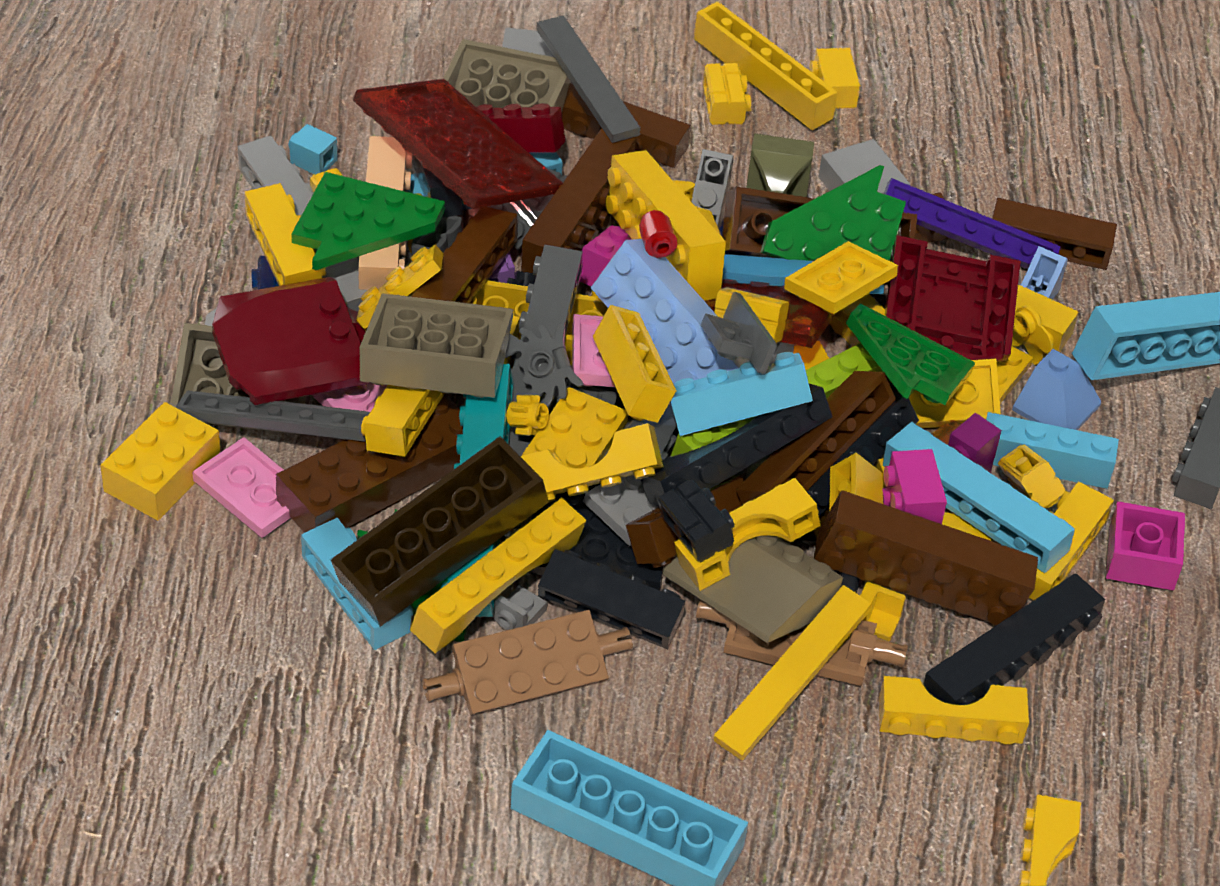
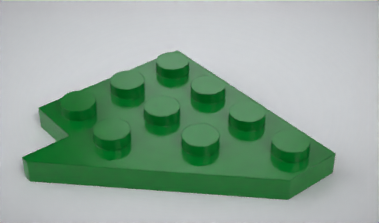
[760,165,906,261]
[291,172,445,270]
[846,303,976,405]

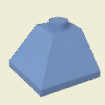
[1012,349,1101,430]

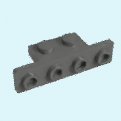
[701,292,777,374]

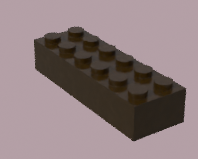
[330,436,549,627]

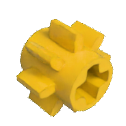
[506,395,549,436]

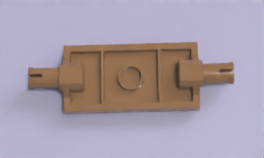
[696,599,908,686]
[422,610,633,716]

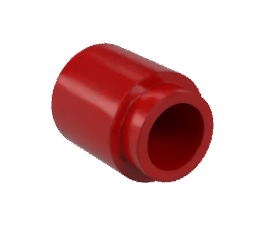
[639,210,678,258]

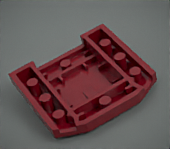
[884,235,1021,363]
[212,277,368,405]

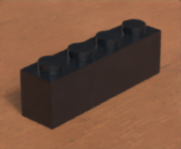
[538,549,685,649]

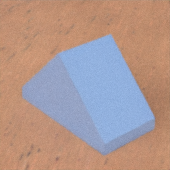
[1021,246,1068,300]

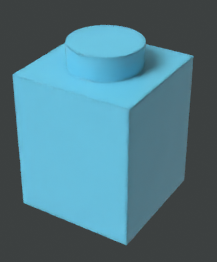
[288,124,338,174]

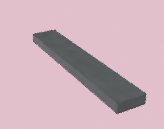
[536,15,640,143]
[176,390,370,441]

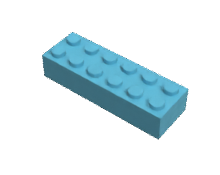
[1072,292,1220,380]
[511,730,749,886]

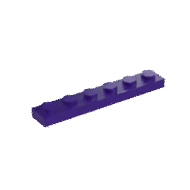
[884,178,1061,269]

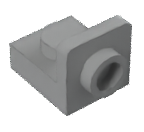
[494,585,547,630]

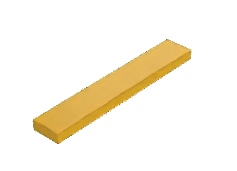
[713,585,872,761]

